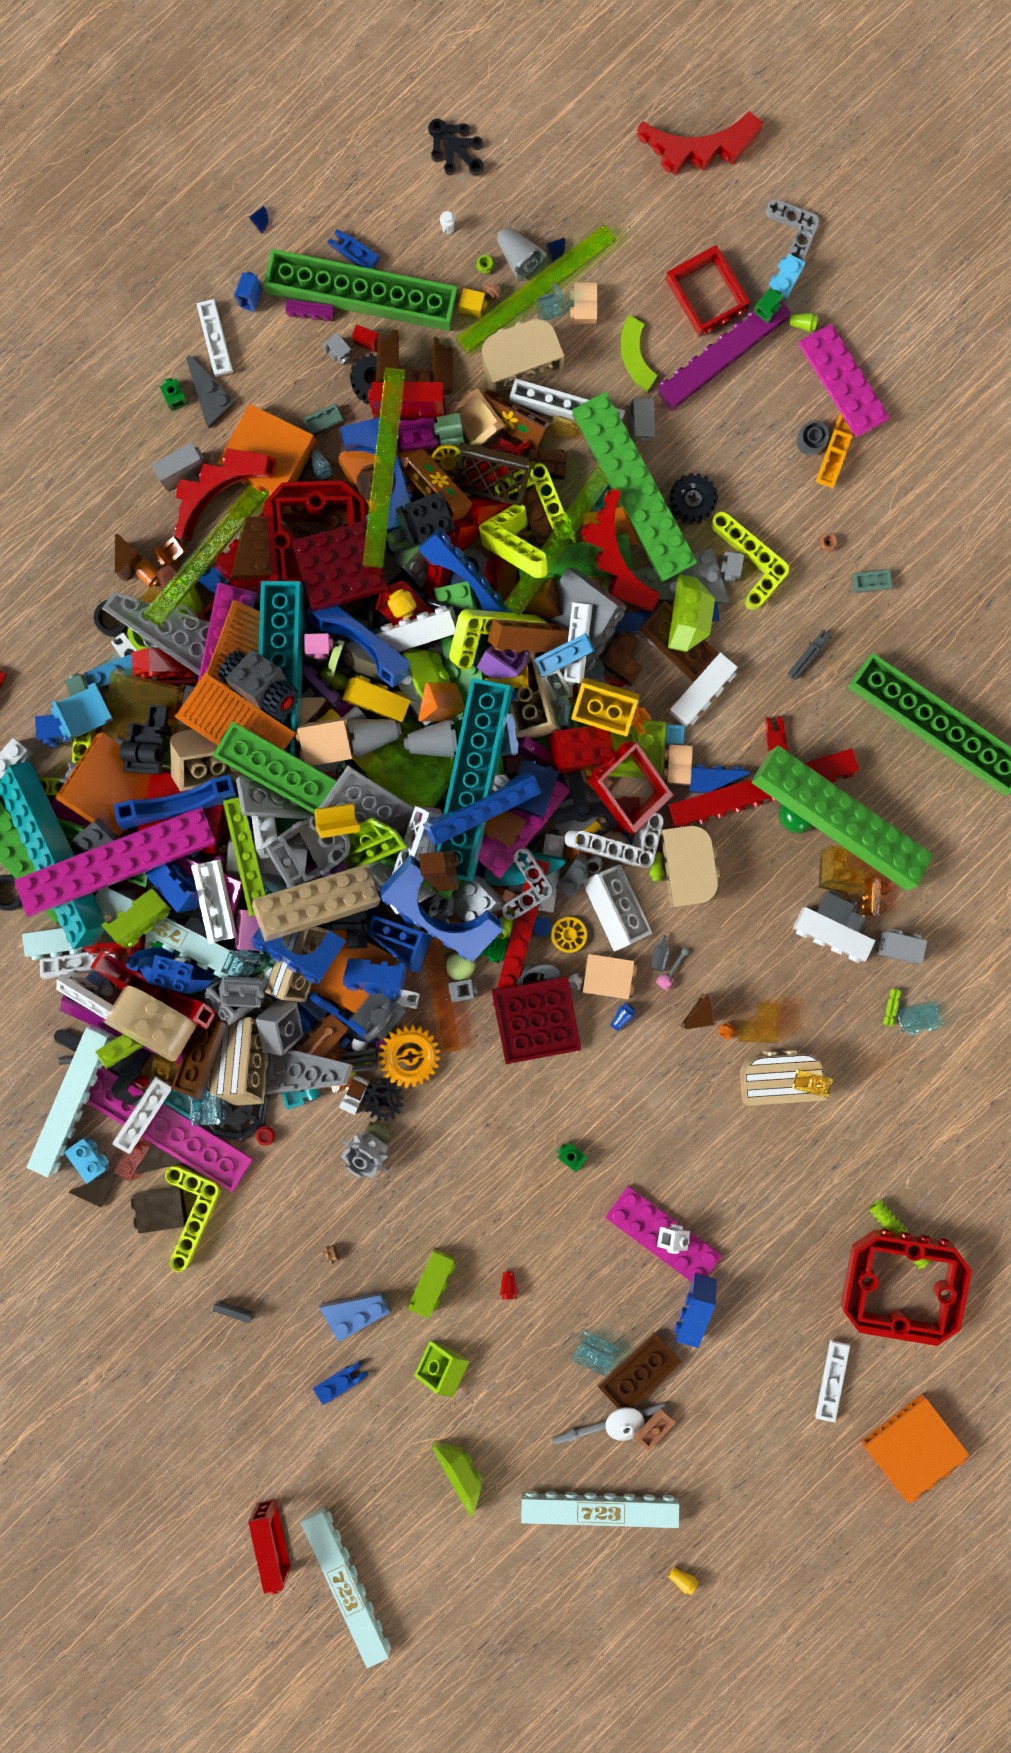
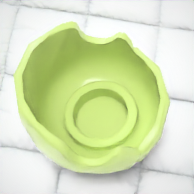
[446,951,476,981]

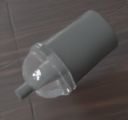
[651,935,672,972]

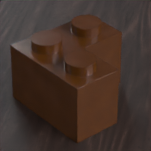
[600,630,643,686]

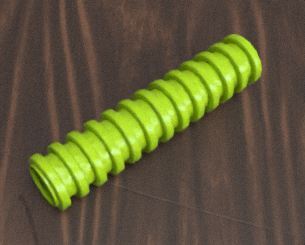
[869,1200,931,1269]

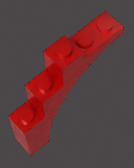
[637,111,763,175]
[175,448,276,541]
[581,487,660,612]
[424,497,513,600]
[90,950,216,1029]

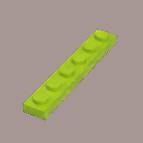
[223,797,265,917]
[95,992,207,1069]

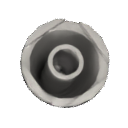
[497,228,547,281]
[347,719,402,758]
[404,719,457,758]

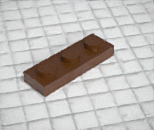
[518,486,556,547]

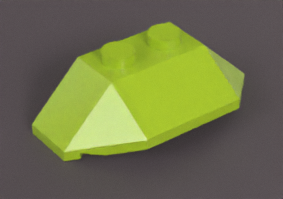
[668,574,715,652]
[402,647,451,698]
[345,817,407,869]
[432,1441,483,1518]

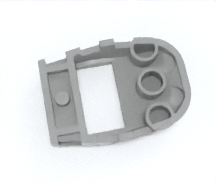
[264,816,350,888]

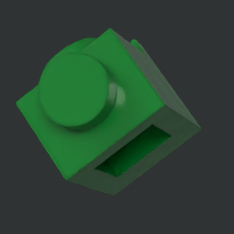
[753,287,784,323]
[159,378,189,411]
[557,1141,588,1173]

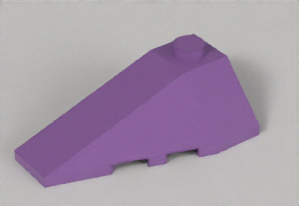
[476,645,529,679]

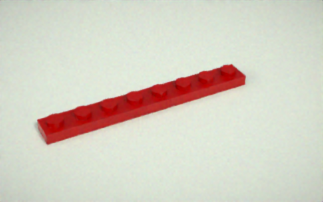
[492,858,550,1006]

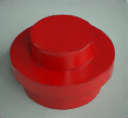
[256,1126,275,1146]

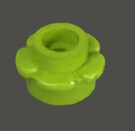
[476,255,495,274]

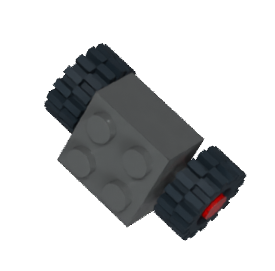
[218,649,300,719]

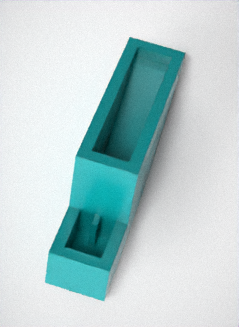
[484,851,567,886]

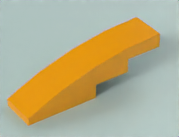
[815,413,853,488]

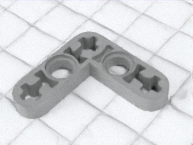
[766,199,819,261]
[502,848,553,920]

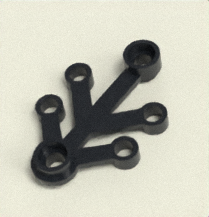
[428,118,484,176]

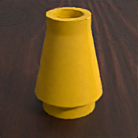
[668,1567,699,1596]

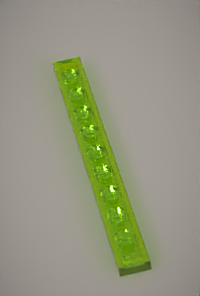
[456,224,616,355]
[363,367,406,568]
[504,465,608,616]
[143,485,266,627]

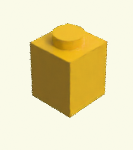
[458,288,488,318]

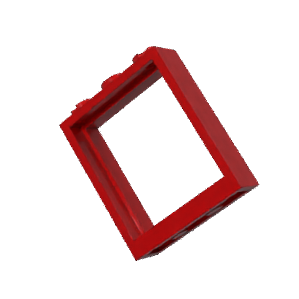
[665,245,750,337]
[587,741,673,833]
[82,881,147,955]
[248,1499,291,1595]

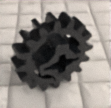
[362,1079,405,1122]

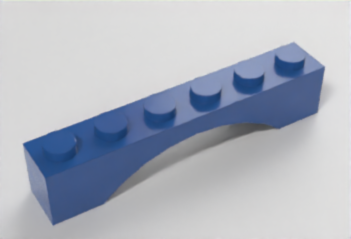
[419,529,515,623]
[308,605,410,687]
[423,773,541,845]
[113,775,238,830]

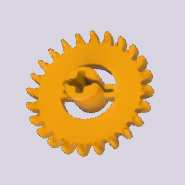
[378,1024,440,1088]

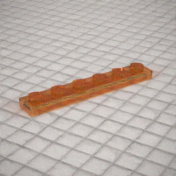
[424,937,460,1053]

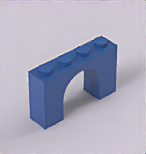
[251,927,346,984]

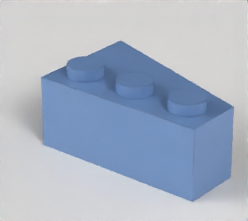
[320,1291,391,1342]

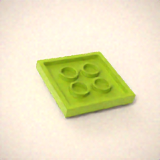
[607,721,666,780]

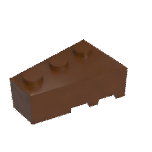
[229,516,271,580]
[419,850,459,892]

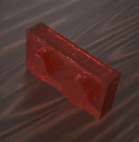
[113,1140,150,1182]

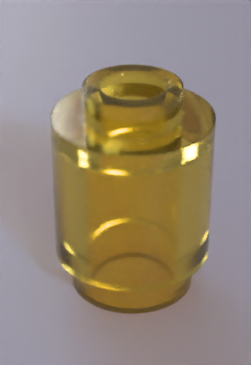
[549,416,579,440]

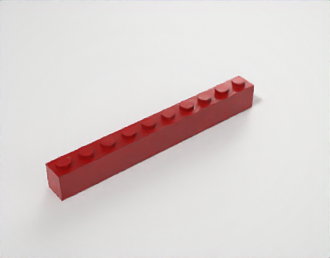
[667,748,859,828]

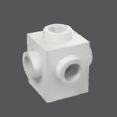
[657,1224,690,1254]

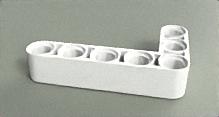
[565,813,663,868]

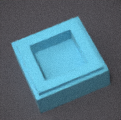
[665,724,685,745]

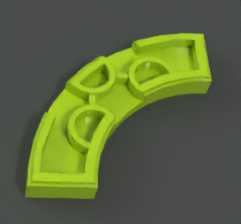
[620,315,658,393]

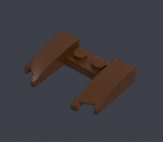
[376,330,453,395]

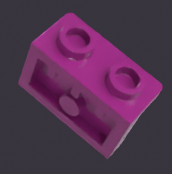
[394,417,438,452]

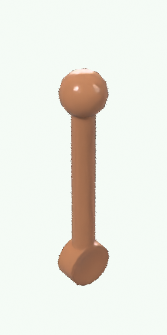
[305,1028,333,1054]

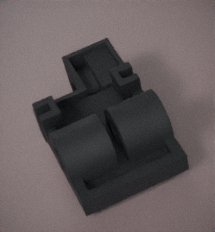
[385,491,456,552]
[119,705,171,775]
[327,910,367,949]

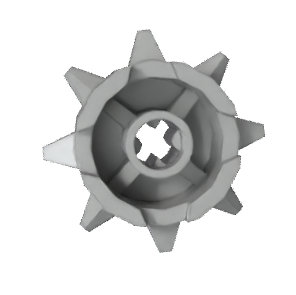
[341,1131,388,1178]

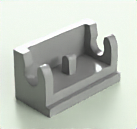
[628,398,655,442]
[219,977,263,1008]

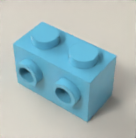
[768,254,806,301]
[64,1137,110,1184]

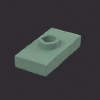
[302,403,345,436]
[852,569,893,593]

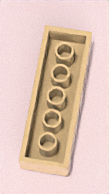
[252,864,381,942]

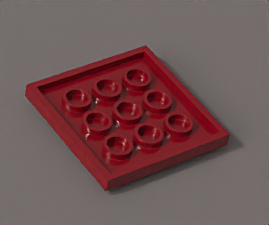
[291,521,388,612]
[491,975,581,1064]

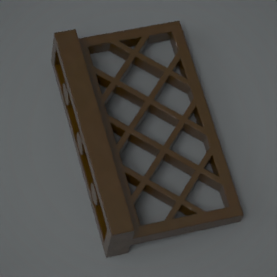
[453,442,536,506]

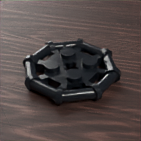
[198,1087,270,1142]

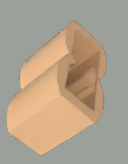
[570,282,597,324]
[663,745,692,786]

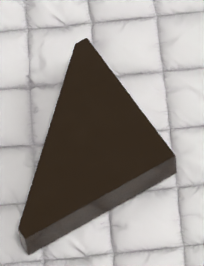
[135,1144,183,1174]
[69,1173,118,1208]

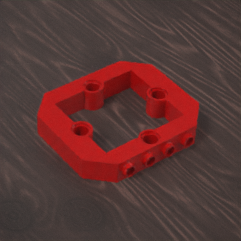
[262,481,368,601]
[841,1228,972,1346]

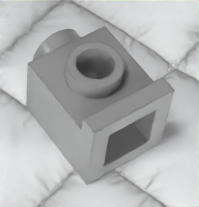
[322,332,353,365]
[721,551,744,583]
[448,979,478,1002]

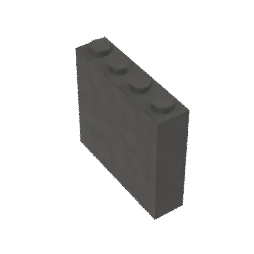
[544,567,627,672]

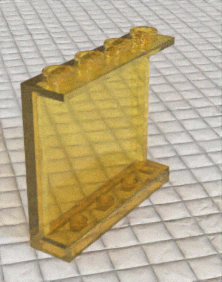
[103,667,185,761]

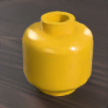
[387,589,417,619]

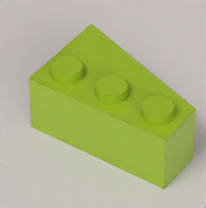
[101,889,171,949]
[408,1249,456,1319]

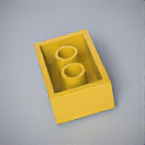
[341,676,411,722]
[571,678,640,737]

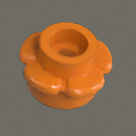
[718,1023,736,1040]

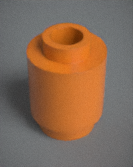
[134,559,160,588]

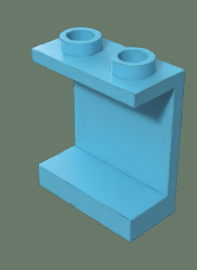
[50,683,113,740]

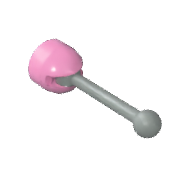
[655,948,689,991]

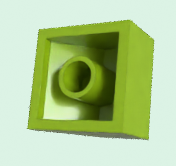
[414,1340,469,1397]

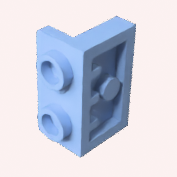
[500,714,518,756]

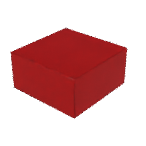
[352,324,379,352]

